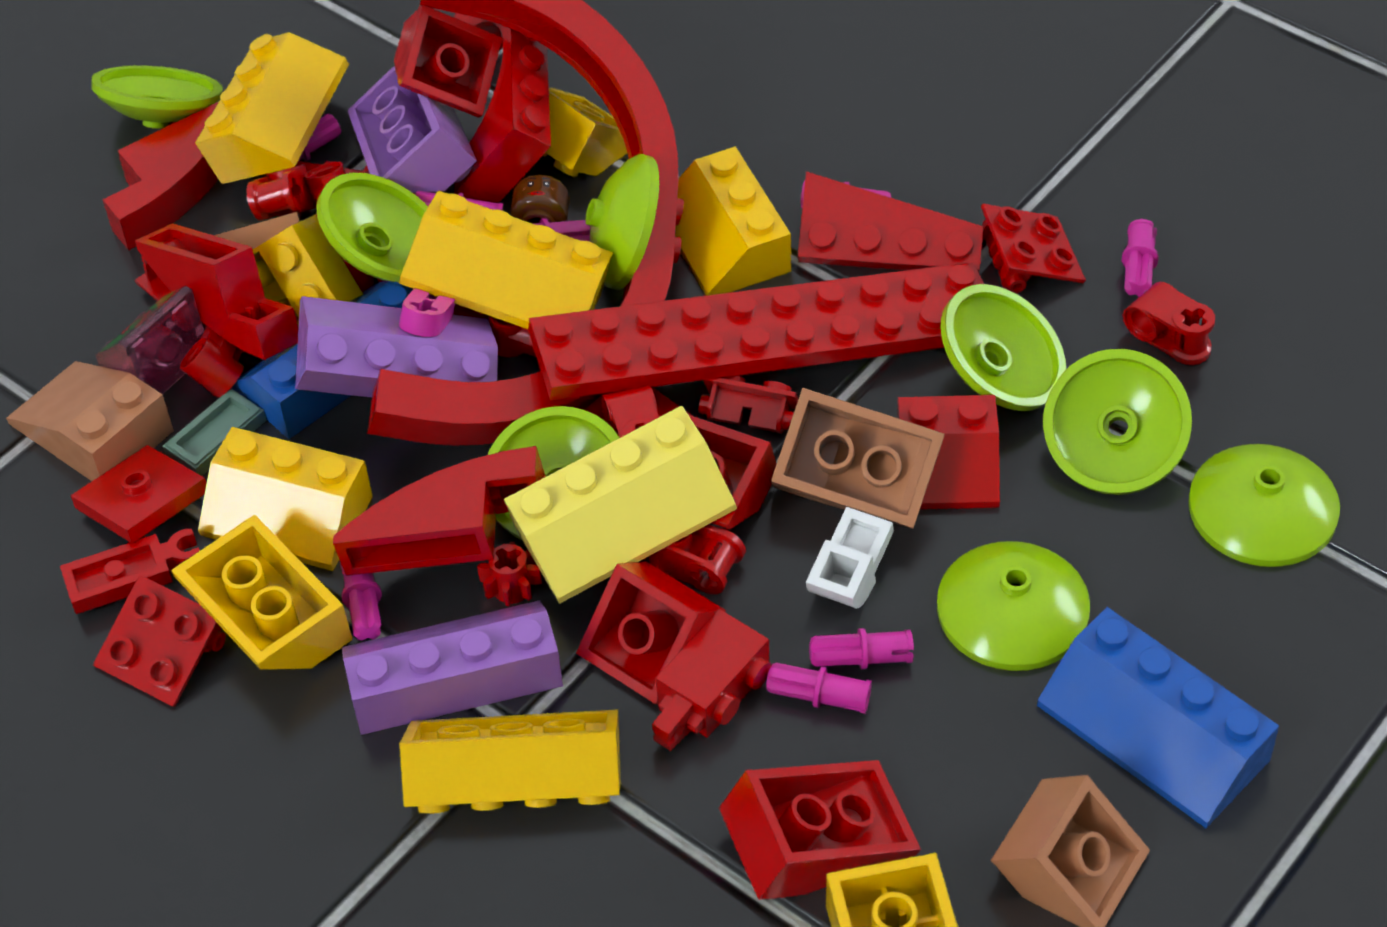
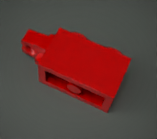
[652,609,771,751]

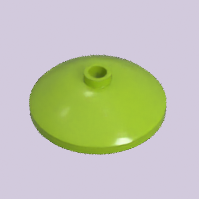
[91,66,223,128]
[585,154,659,290]
[316,173,428,283]
[941,284,1066,411]
[1043,349,1192,495]
[488,406,619,540]
[1189,444,1340,567]
[937,541,1090,671]

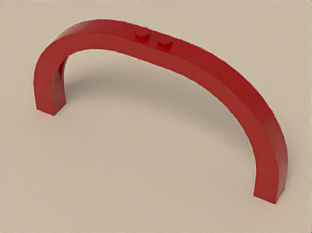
[367,0,684,445]

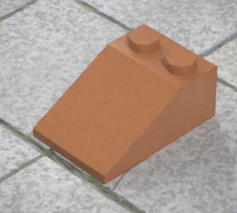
[6,361,174,481]
[771,388,945,529]

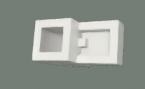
[806,507,894,608]

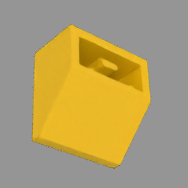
[253,215,363,327]

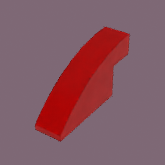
[103,101,219,251]
[135,223,299,360]
[333,446,546,576]

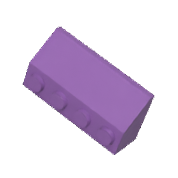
[347,66,477,193]
[295,296,498,397]
[342,600,563,735]

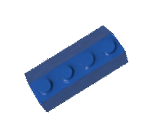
[231,281,413,439]
[1037,607,1279,828]

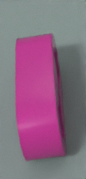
[399,288,455,337]

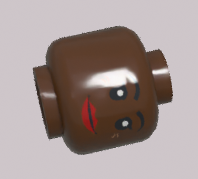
[510,175,570,224]

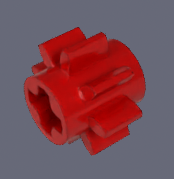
[477,542,542,606]

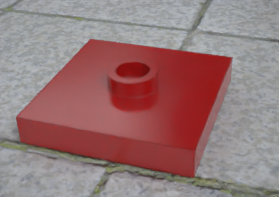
[70,445,207,543]

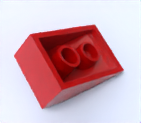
[719,760,921,900]

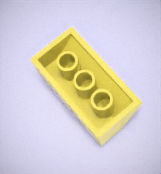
[504,406,737,604]

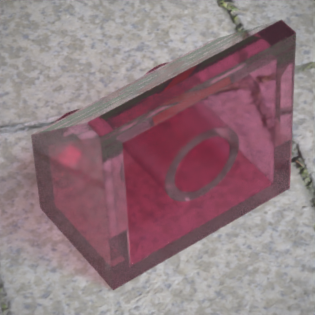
[95,286,204,394]

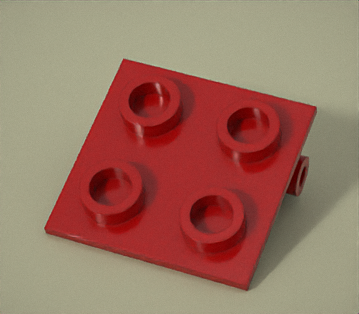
[981,204,1086,293]
[93,575,226,707]

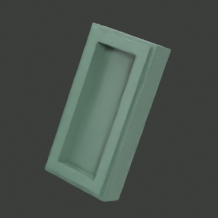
[163,389,267,476]

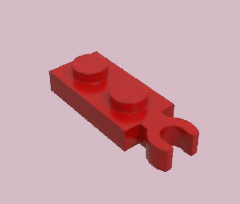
[60,529,200,614]

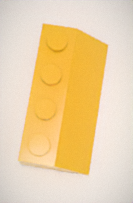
[195,32,349,184]
[399,190,613,329]
[399,710,621,814]

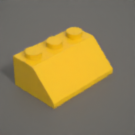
[675,146,791,296]
[198,427,373,571]
[171,514,353,670]

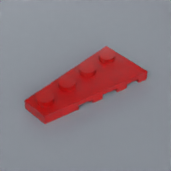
[798,171,983,274]

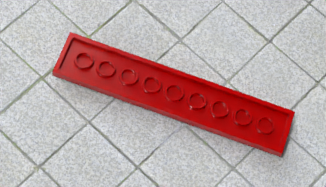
[528,263,984,400]

